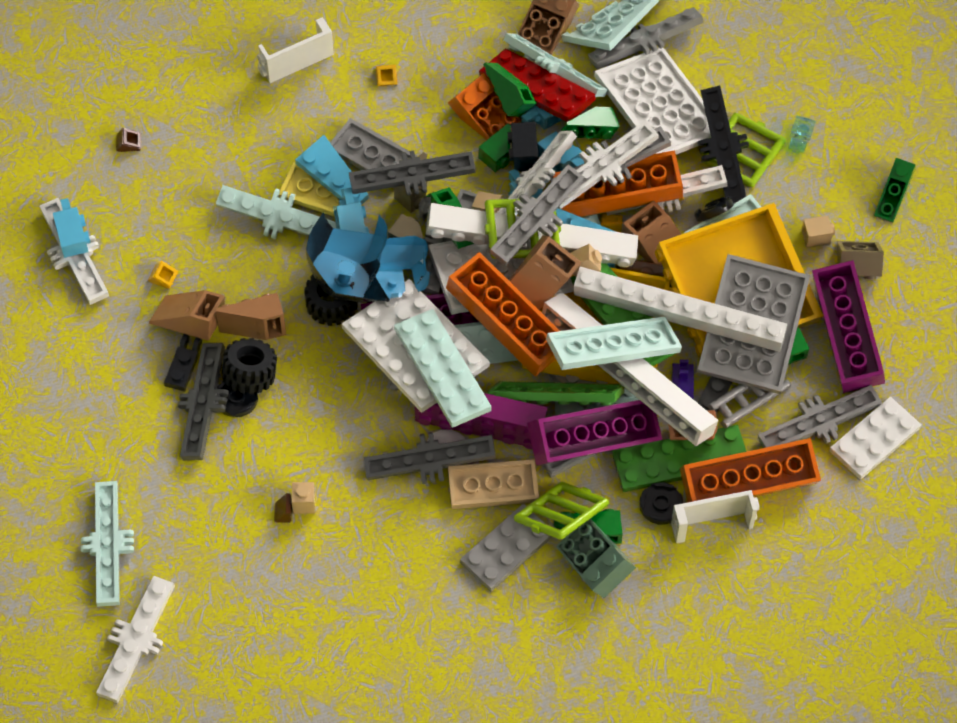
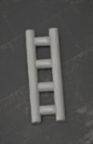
[708,379,791,429]

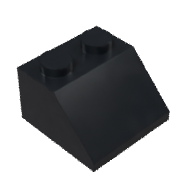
[507,122,538,172]

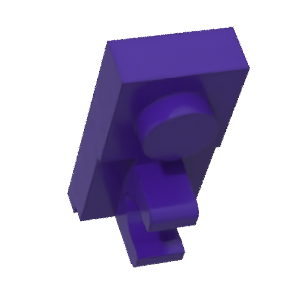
[672,359,694,400]

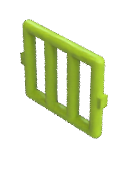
[701,113,786,188]
[485,199,561,259]
[514,482,609,540]

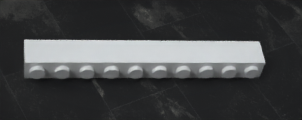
[426,203,638,267]
[574,267,787,352]
[542,293,718,446]

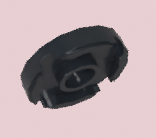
[694,196,734,222]
[217,381,258,417]
[639,482,683,525]

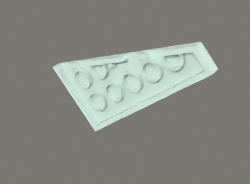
[561,0,659,51]

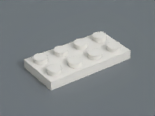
[829,396,921,480]

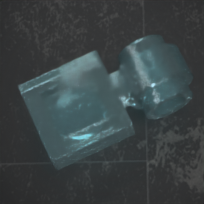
[788,115,816,154]

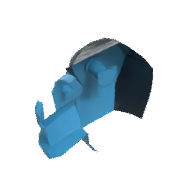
[306,212,430,302]

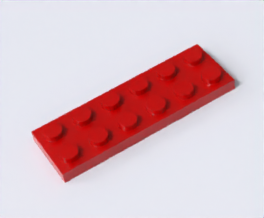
[479,48,596,122]

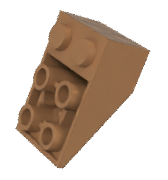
[518,0,579,54]
[622,201,681,264]
[509,235,581,311]
[149,290,225,341]
[215,293,286,340]

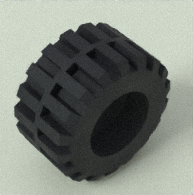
[304,274,358,326]
[222,338,277,394]

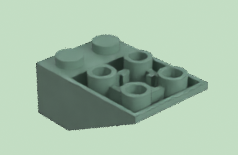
[556,518,636,598]

